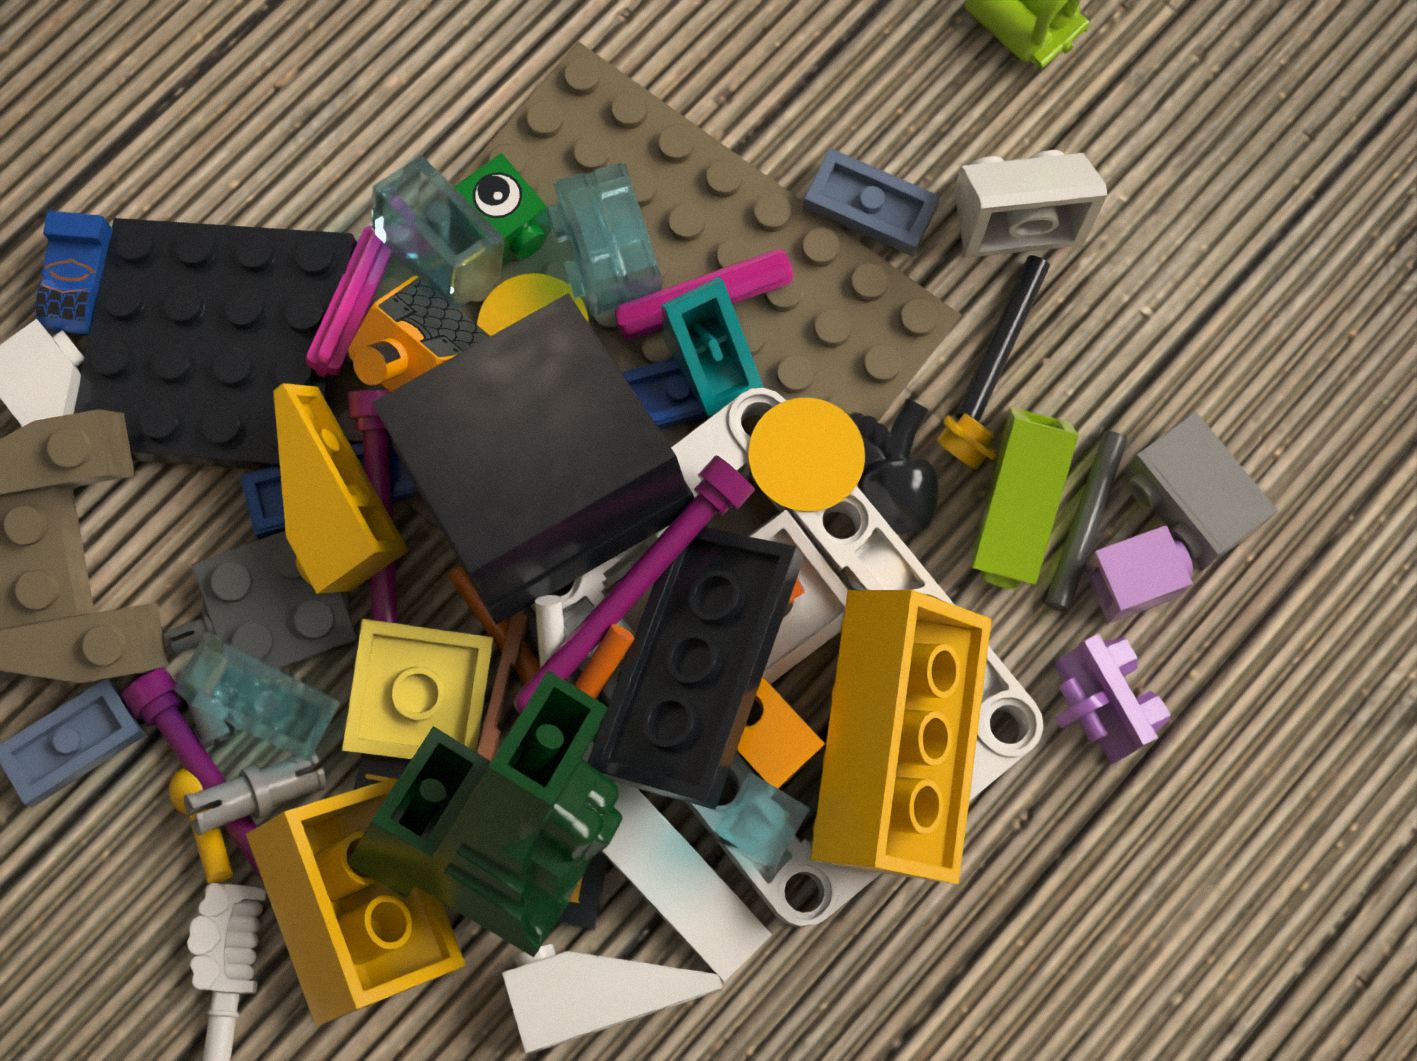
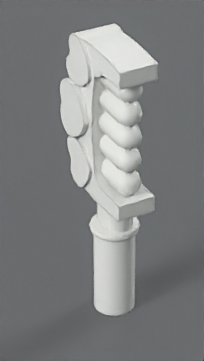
[187,883,269,1061]

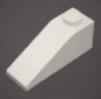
[502,944,723,1054]

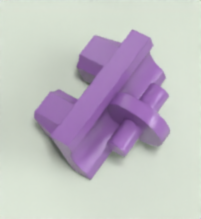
[1054,634,1171,764]

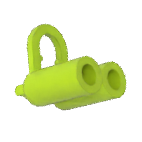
[964,0,1090,69]

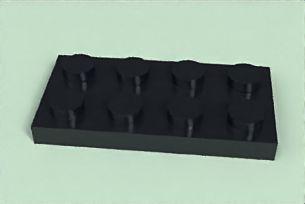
[587,527,804,810]

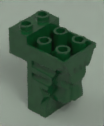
[348,670,623,957]

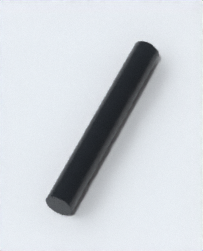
[955,255,1050,422]

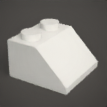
[954,150,1108,258]

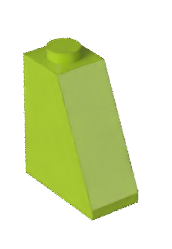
[971,406,1079,589]

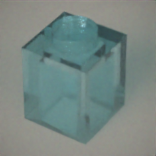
[711,772,810,872]

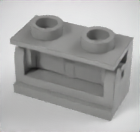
[1124,412,1278,570]

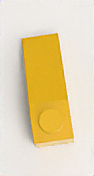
[273,383,409,594]

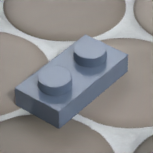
[803,148,941,257]
[0,678,146,808]

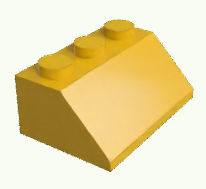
[246,778,466,1027]

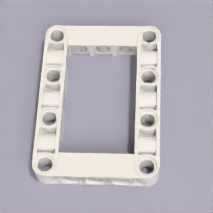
[530,388,1043,927]

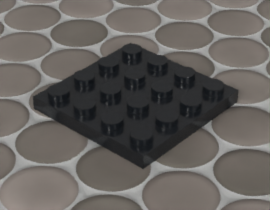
[74,218,357,470]

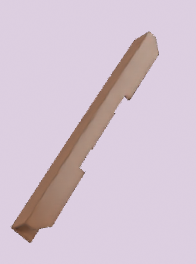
[477,613,528,761]

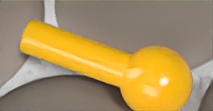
[168,767,233,884]

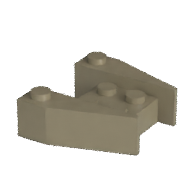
[0,409,168,683]

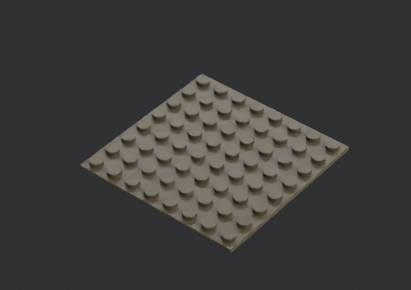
[330,41,961,632]

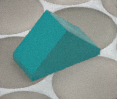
[661,277,764,418]

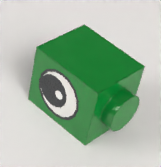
[452,153,551,267]

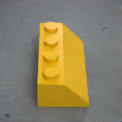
[810,590,992,884]

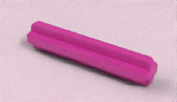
[305,223,398,378]
[614,249,793,341]

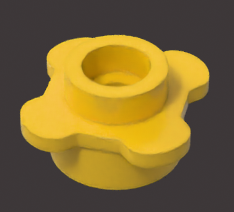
[937,413,997,470]

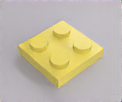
[342,618,493,759]

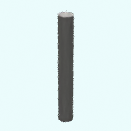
[1045,431,1128,612]

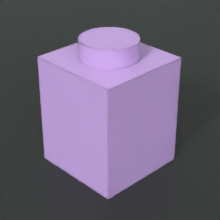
[1084,525,1193,624]

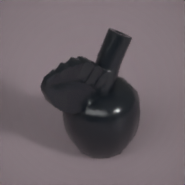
[846,399,939,534]

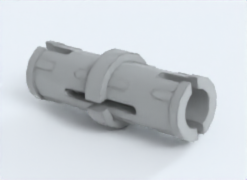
[184,750,326,836]

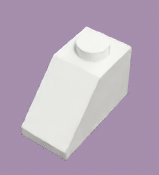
[0,319,84,427]

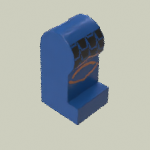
[36,210,113,336]

